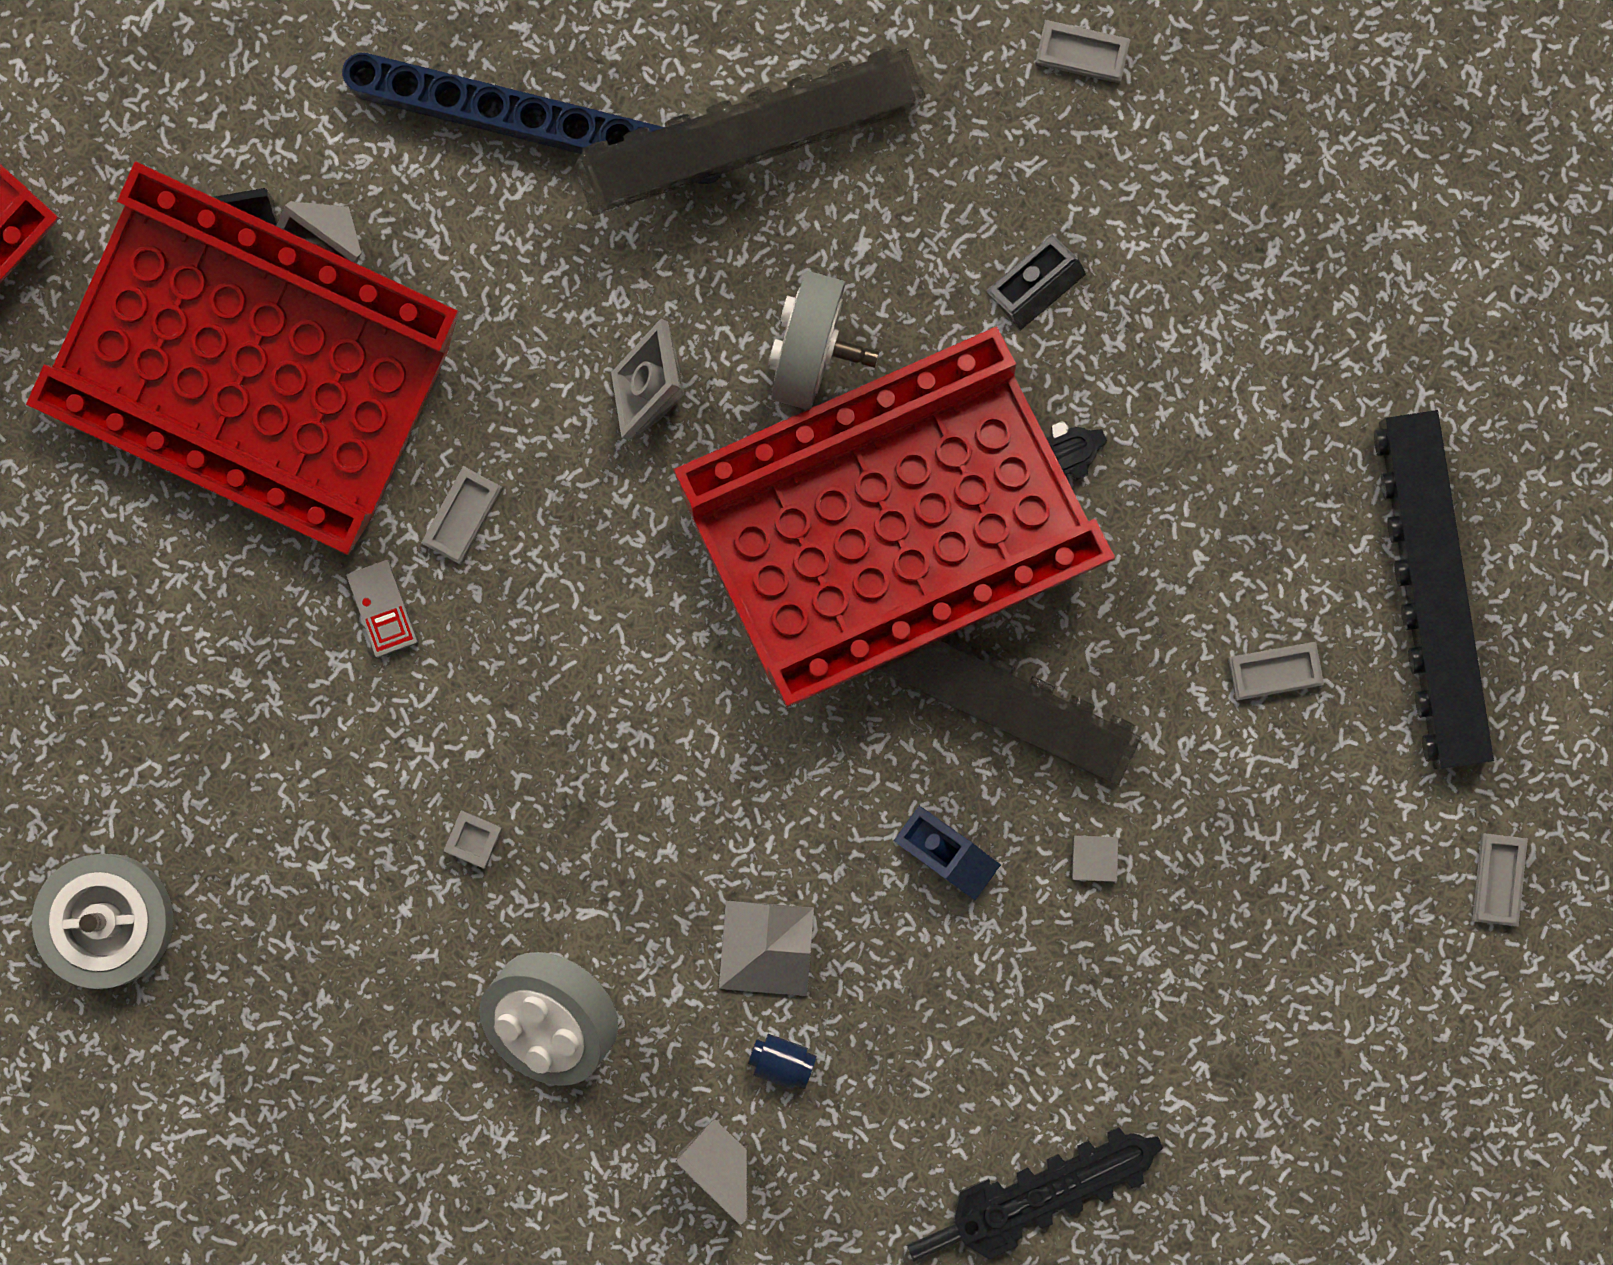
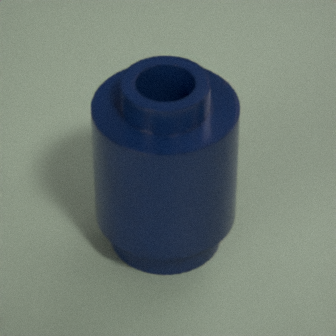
[748,1034,817,1090]

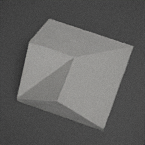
[276,201,362,263]
[611,319,684,441]
[719,900,814,996]
[675,1119,749,1225]

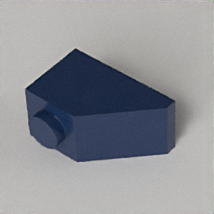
[893,805,1001,900]

